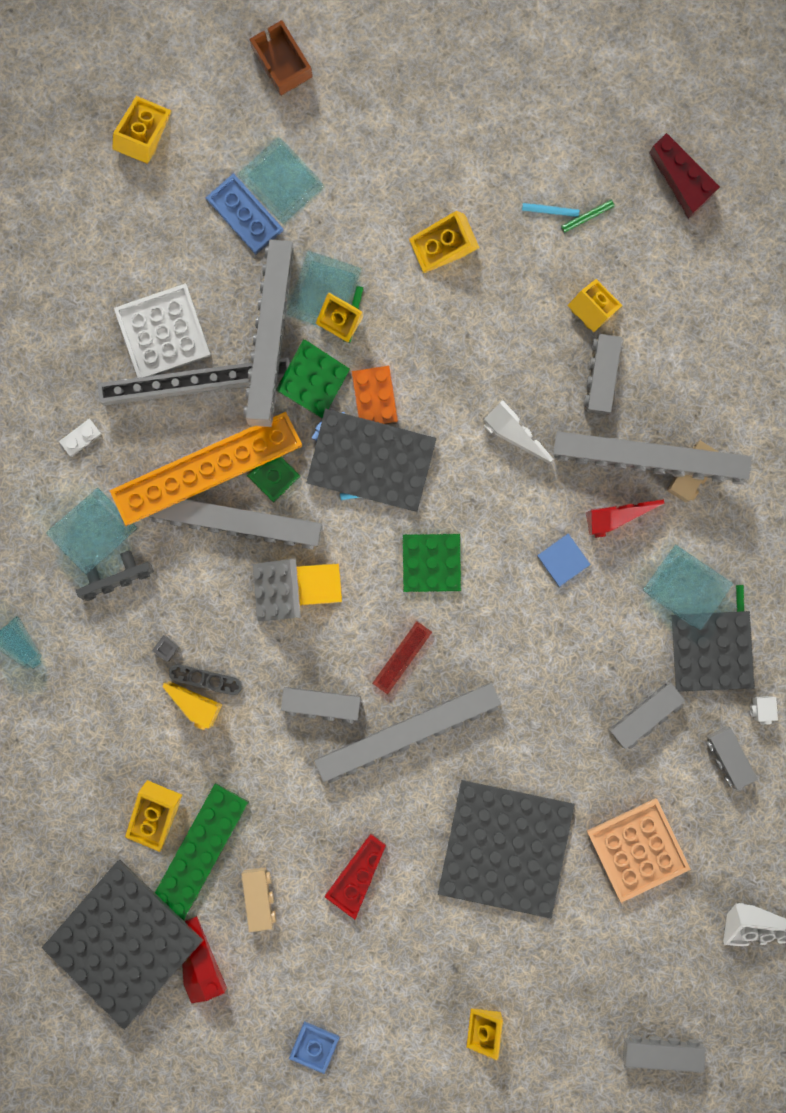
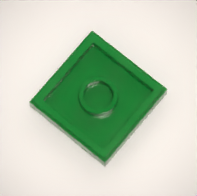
[247,457,301,503]

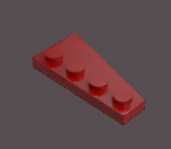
[324,833,386,920]

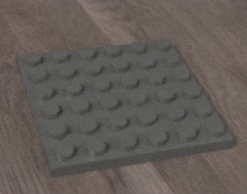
[438,780,575,919]
[42,860,203,1030]

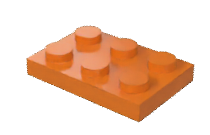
[352,366,398,424]

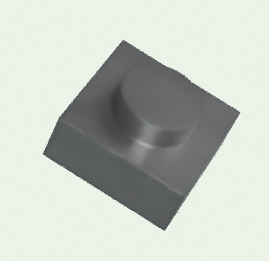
[152,635,180,662]

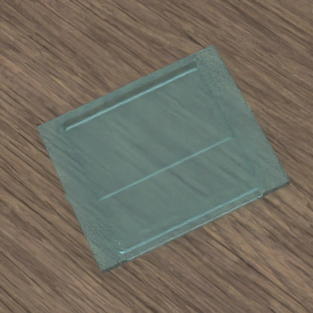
[237,136,325,224]
[287,251,362,326]
[46,487,138,575]
[642,544,733,631]

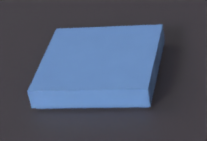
[537,533,591,587]
[289,1021,340,1074]

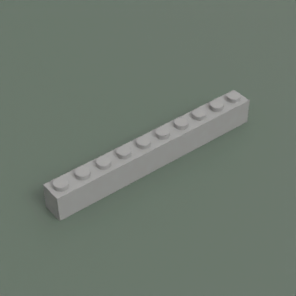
[243,240,294,427]
[97,357,291,406]
[553,431,752,485]
[141,500,322,550]
[314,682,501,783]

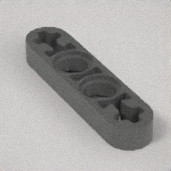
[169,664,243,695]

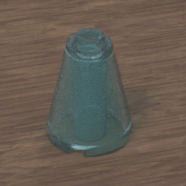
[0,616,42,669]

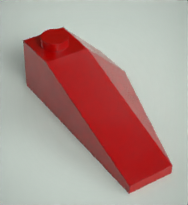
[586,499,665,538]
[182,916,227,1003]

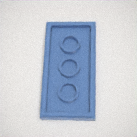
[205,173,284,255]

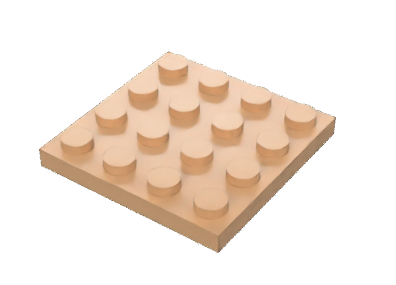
[587,798,691,903]

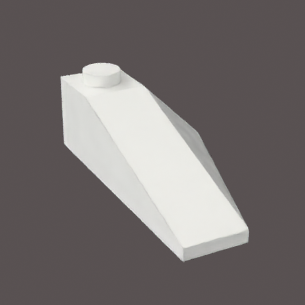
[483,400,553,464]
[723,903,786,946]

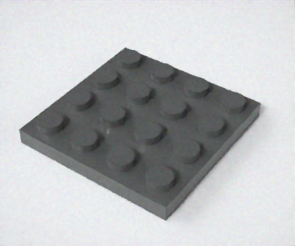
[671,611,755,692]

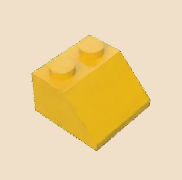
[567,279,623,332]

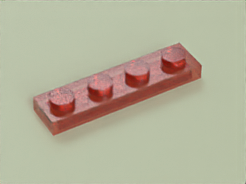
[372,621,432,694]

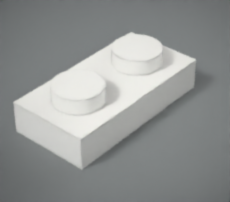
[59,418,102,457]

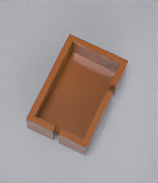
[249,20,313,96]

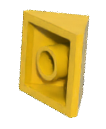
[315,293,363,342]
[466,1008,503,1060]

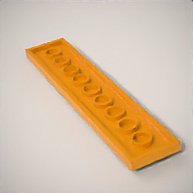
[109,412,302,526]

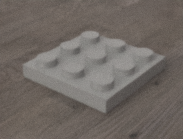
[253,559,301,621]

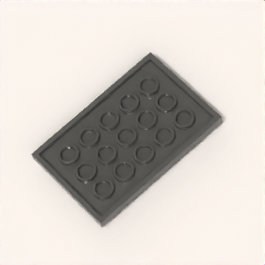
[306,409,437,512]

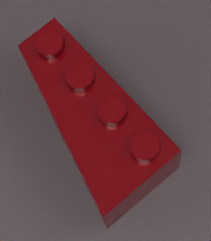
[649,133,720,219]

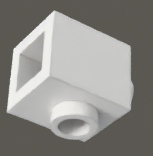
[750,696,778,725]

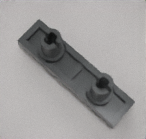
[76,551,154,601]

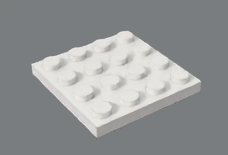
[114,283,211,378]

